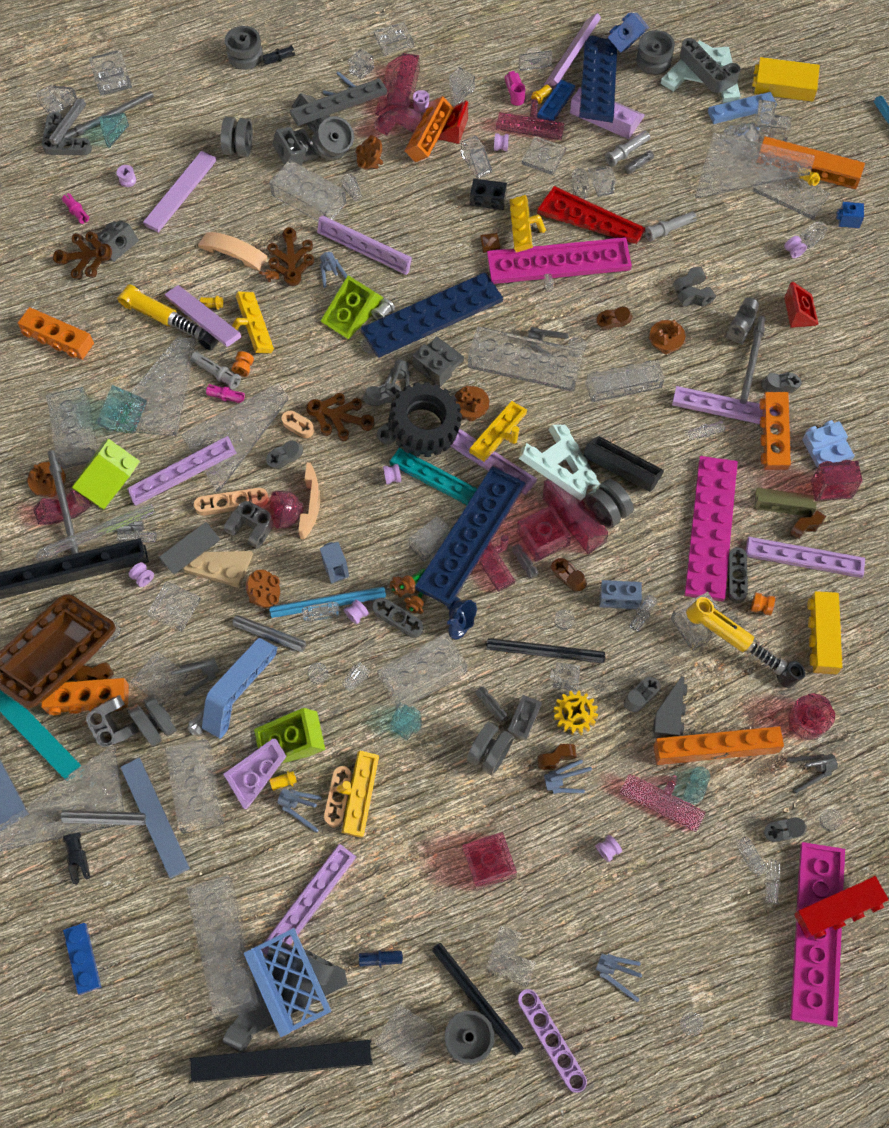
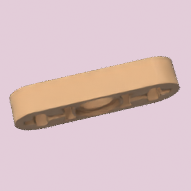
[324,766,352,828]

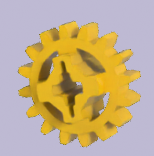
[553,690,598,735]

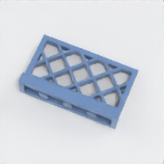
[244,928,331,1037]

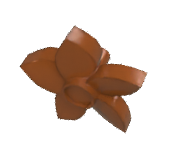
[259,269,280,282]

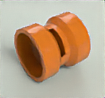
[231,351,254,377]
[751,592,775,616]

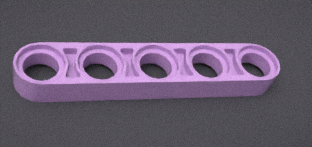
[518,989,587,1093]

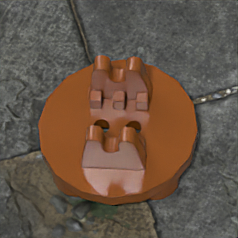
[355,135,383,170]
[649,319,686,354]
[454,386,490,421]
[27,461,66,497]
[246,569,280,608]

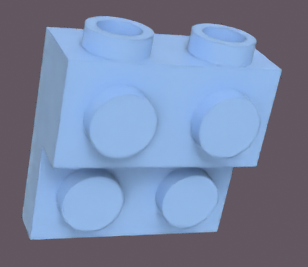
[802,420,855,471]

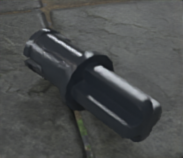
[262,45,295,65]

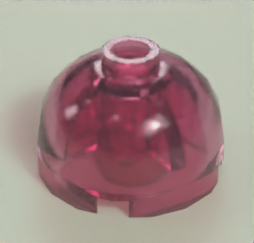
[270,490,303,529]

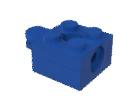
[608,12,650,53]

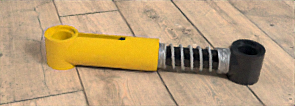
[117,284,219,350]
[686,597,806,688]

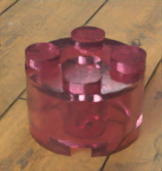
[788,693,836,740]

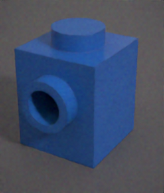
[836,202,864,228]

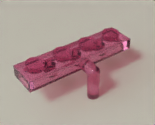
[496,99,565,141]
[479,535,515,592]
[620,773,706,832]

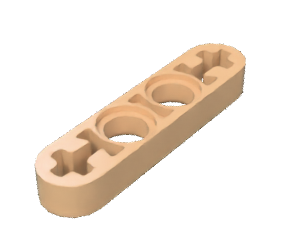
[194,488,269,516]

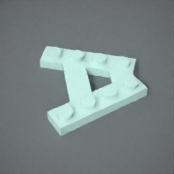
[660,40,741,103]
[519,425,600,501]

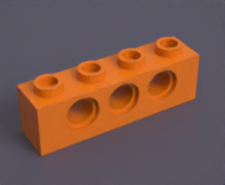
[404,96,453,163]
[18,307,94,360]
[759,392,791,470]
[42,678,129,715]

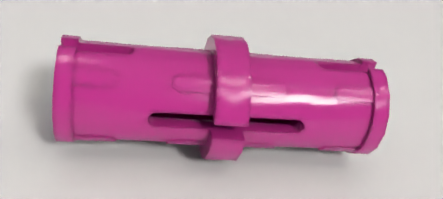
[62,193,89,224]
[206,384,245,404]

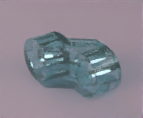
[683,767,710,805]

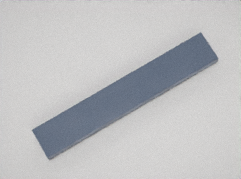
[121,758,190,879]

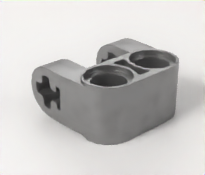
[725,298,759,345]
[224,501,273,548]
[86,695,139,747]

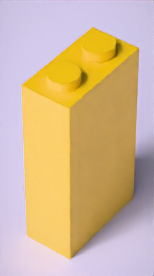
[752,57,820,102]

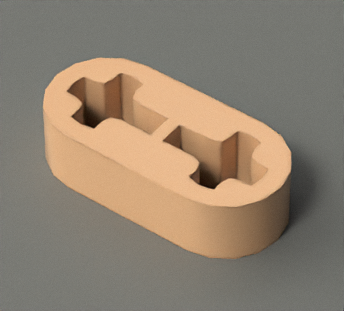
[282,411,314,438]

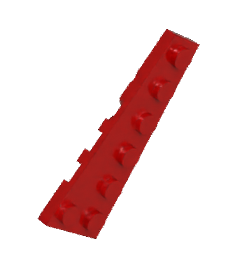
[537,186,646,244]

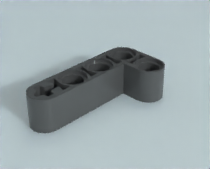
[680,38,741,93]

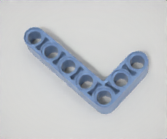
[202,638,277,739]

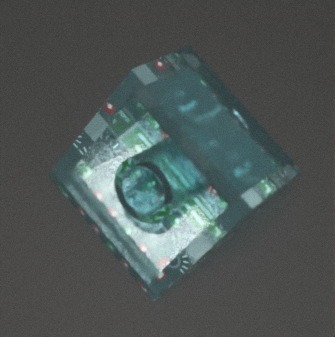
[95,385,147,434]

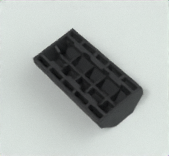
[584,436,664,492]

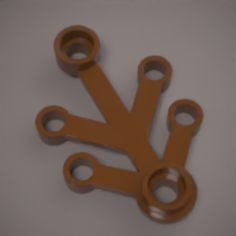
[267,227,314,286]
[53,231,112,280]
[306,393,375,441]

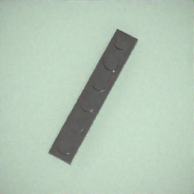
[290,78,387,126]

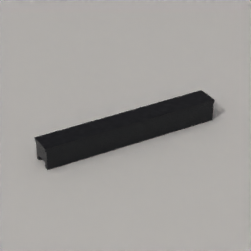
[0,538,149,599]
[189,1040,373,1083]

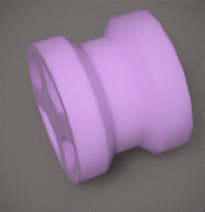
[413,90,429,112]
[494,133,509,151]
[116,165,136,187]
[784,236,807,258]
[383,464,401,485]
[129,562,154,587]
[344,599,369,624]
[595,835,622,862]

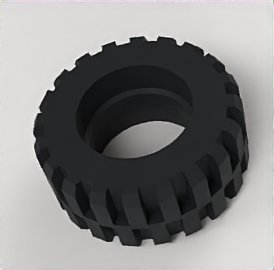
[388,382,462,457]

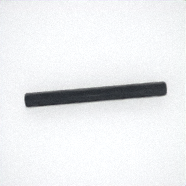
[486,638,606,663]
[432,943,524,1056]

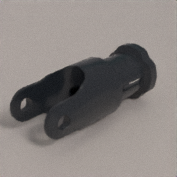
[62,833,90,885]

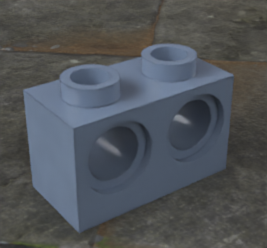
[320,542,349,584]
[599,580,642,609]

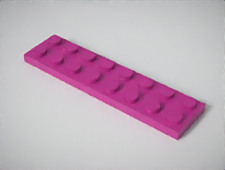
[487,237,632,284]
[684,456,738,602]
[790,842,845,1028]

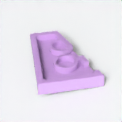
[224,739,286,809]

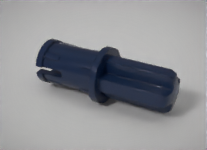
[359,950,403,968]

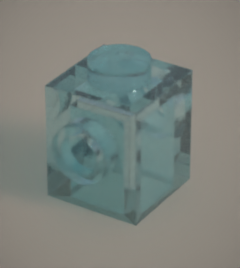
[390,704,422,740]

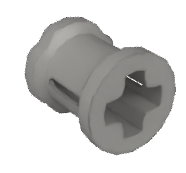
[372,298,395,320]

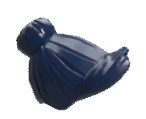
[446,597,477,640]

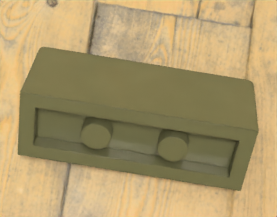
[754,488,817,517]

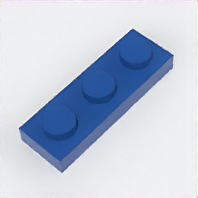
[537,80,575,124]
[63,923,102,995]

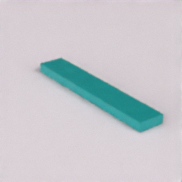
[389,448,477,505]
[0,691,83,782]

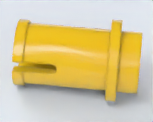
[531,85,552,104]
[797,167,820,186]
[200,295,223,310]
[269,770,297,791]

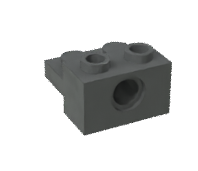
[272,127,319,169]
[89,220,139,262]
[412,336,464,387]

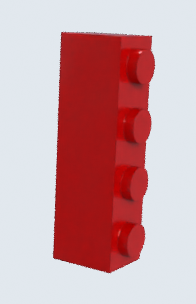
[794,876,889,940]

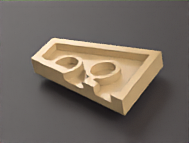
[184,551,253,588]

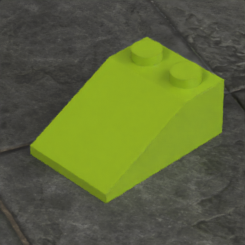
[321,275,384,339]
[71,439,140,510]
[254,708,325,764]

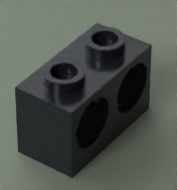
[470,178,507,210]

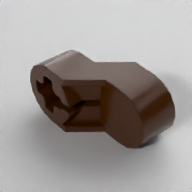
[596,306,633,330]
[790,510,827,539]
[551,558,587,592]
[71,662,114,682]
[537,744,577,770]

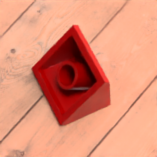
[438,100,468,144]
[784,281,819,328]

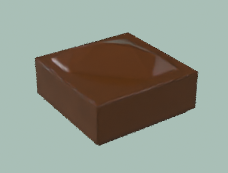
[480,233,500,253]

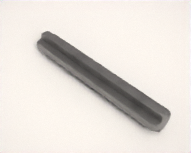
[49,99,86,145]
[232,615,306,652]
[61,810,146,825]

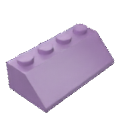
[570,88,645,139]

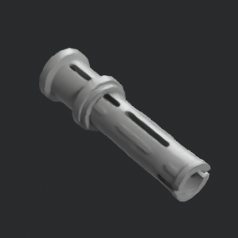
[605,131,650,167]
[645,211,697,242]
[190,351,241,390]

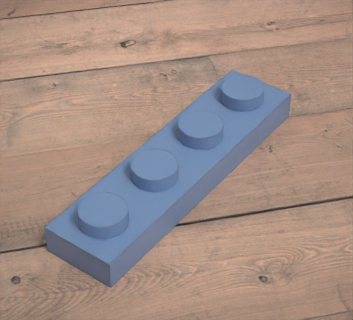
[708,92,777,124]

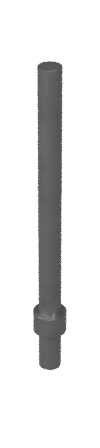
[64,91,154,138]
[740,316,766,404]
[47,450,79,555]

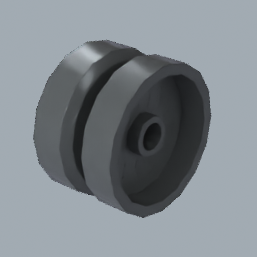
[224,26,263,70]
[636,30,675,74]
[221,116,253,157]
[312,116,354,161]
[585,479,634,529]
[127,694,177,747]
[466,722,514,776]
[445,1011,494,1065]

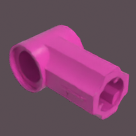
[504,71,525,106]

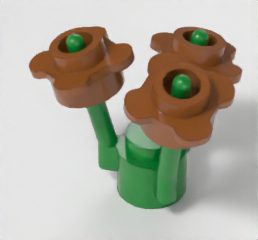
[390,569,426,614]

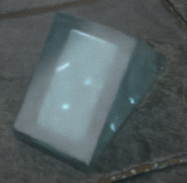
[99,113,129,148]

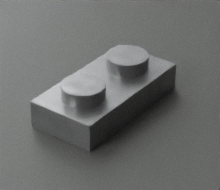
[507,695,542,741]

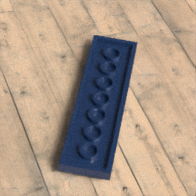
[579,35,617,123]
[361,272,503,358]
[415,466,526,607]

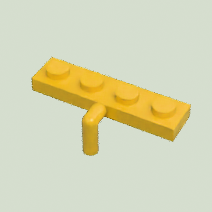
[509,195,546,253]
[232,291,274,353]
[469,401,527,462]
[337,750,379,838]

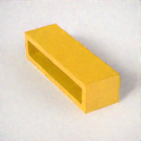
[807,591,843,674]

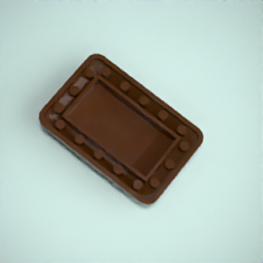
[0,594,116,709]

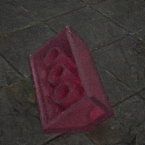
[375,53,420,120]
[542,479,608,555]

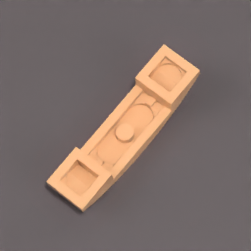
[198,232,267,271]
[299,462,320,539]

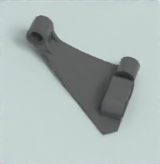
[222,941,348,1053]

